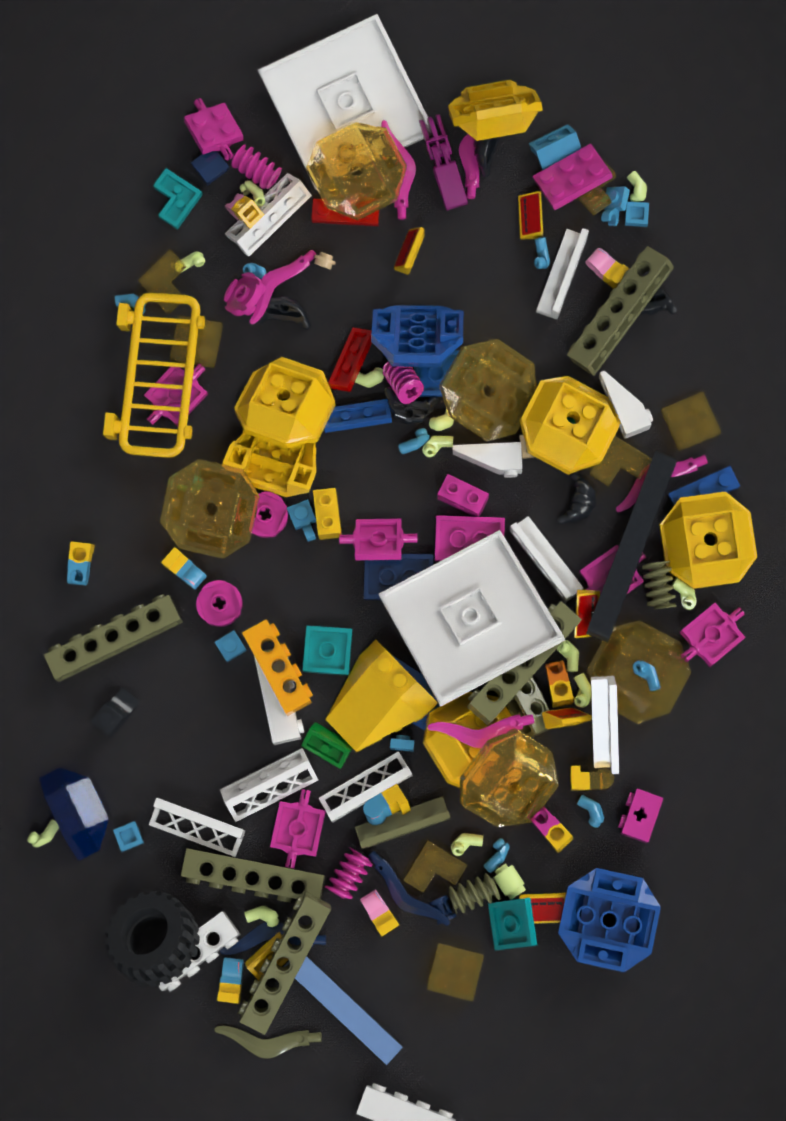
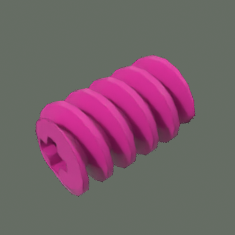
[231,145,282,189]
[383,361,424,404]
[325,847,373,899]

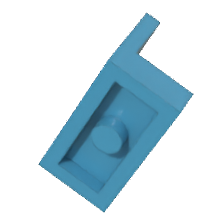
[529,124,582,171]

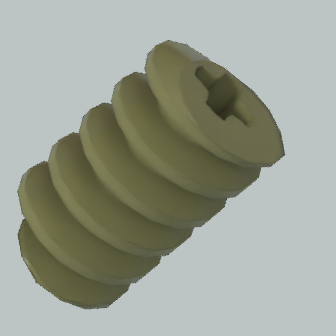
[642,561,676,609]
[449,873,501,915]

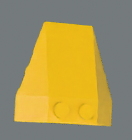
[222,400,316,497]
[325,640,438,752]

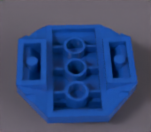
[371,305,464,367]
[558,868,661,972]

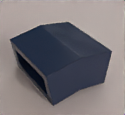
[191,151,229,186]

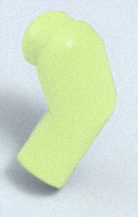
[240,180,265,206]
[355,367,384,388]
[671,578,696,610]
[574,673,591,708]
[27,819,61,848]

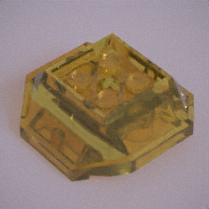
[306,122,407,220]
[439,339,537,441]
[160,459,260,559]
[587,621,691,724]
[460,728,559,827]

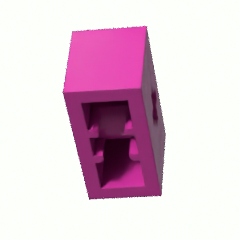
[438,474,489,517]
[618,789,664,843]

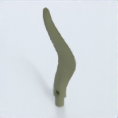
[215,1026,322,1059]

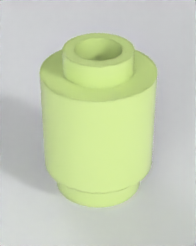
[493,864,526,900]

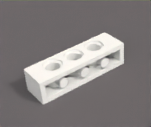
[159,911,241,992]

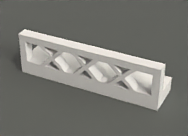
[225,173,312,256]
[536,228,589,319]
[510,516,584,603]
[591,676,619,774]
[220,748,318,822]
[319,751,413,822]
[149,798,245,857]

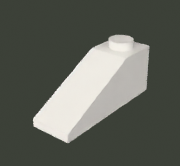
[599,371,653,439]
[453,442,522,478]

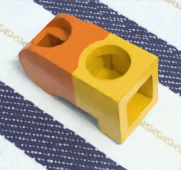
[545,660,573,708]

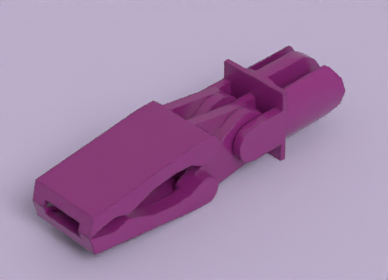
[418,114,468,211]

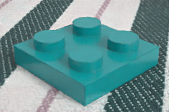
[303,625,353,675]
[488,898,537,951]

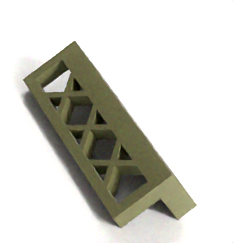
[355,796,450,849]

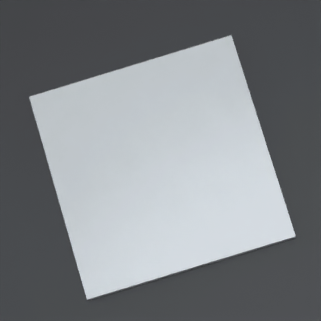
[258,14,431,190]
[379,530,565,706]

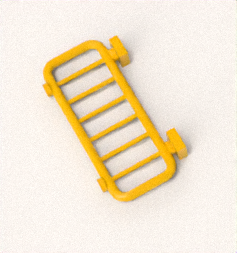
[103,293,205,458]

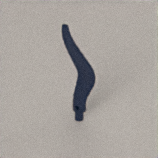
[368,851,450,926]
[220,922,327,955]

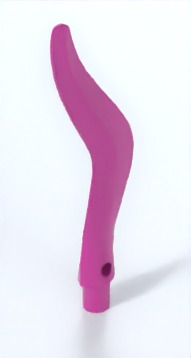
[381,120,416,220]
[459,134,480,199]
[249,250,316,324]
[616,455,708,512]
[428,714,534,748]

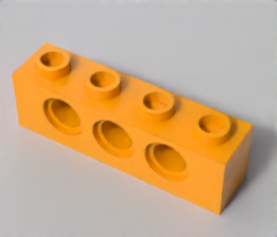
[242,619,313,716]

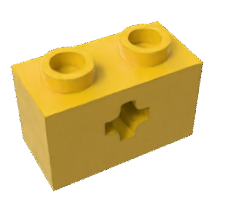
[313,488,342,540]

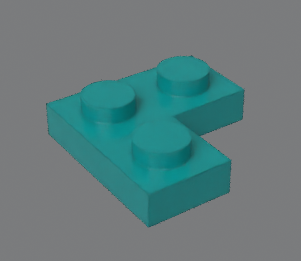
[153,168,203,230]

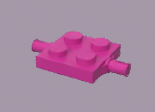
[184,98,243,160]
[144,364,208,427]
[339,519,417,560]
[579,545,646,595]
[680,603,746,667]
[270,789,326,869]

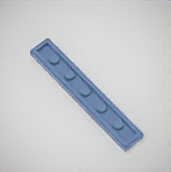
[284,956,403,1065]

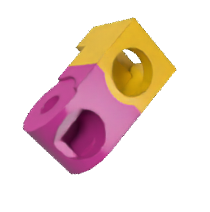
[530,806,573,853]

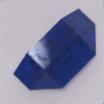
[39,768,109,861]

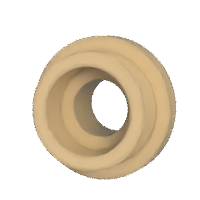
[314,252,336,270]

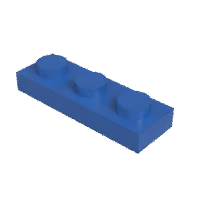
[324,399,392,433]
[668,466,740,506]

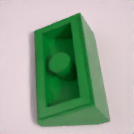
[301,722,353,769]

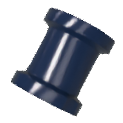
[428,895,457,925]

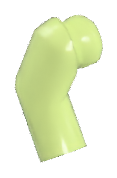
[627,171,647,202]
[173,251,205,274]
[429,403,458,431]
[422,436,453,458]
[557,640,579,672]
[451,833,483,856]
[244,906,279,927]

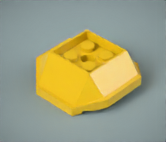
[448,80,543,141]
[234,357,336,448]
[520,376,621,475]
[659,491,757,589]
[423,692,524,794]

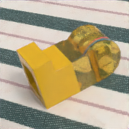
[570,766,614,791]

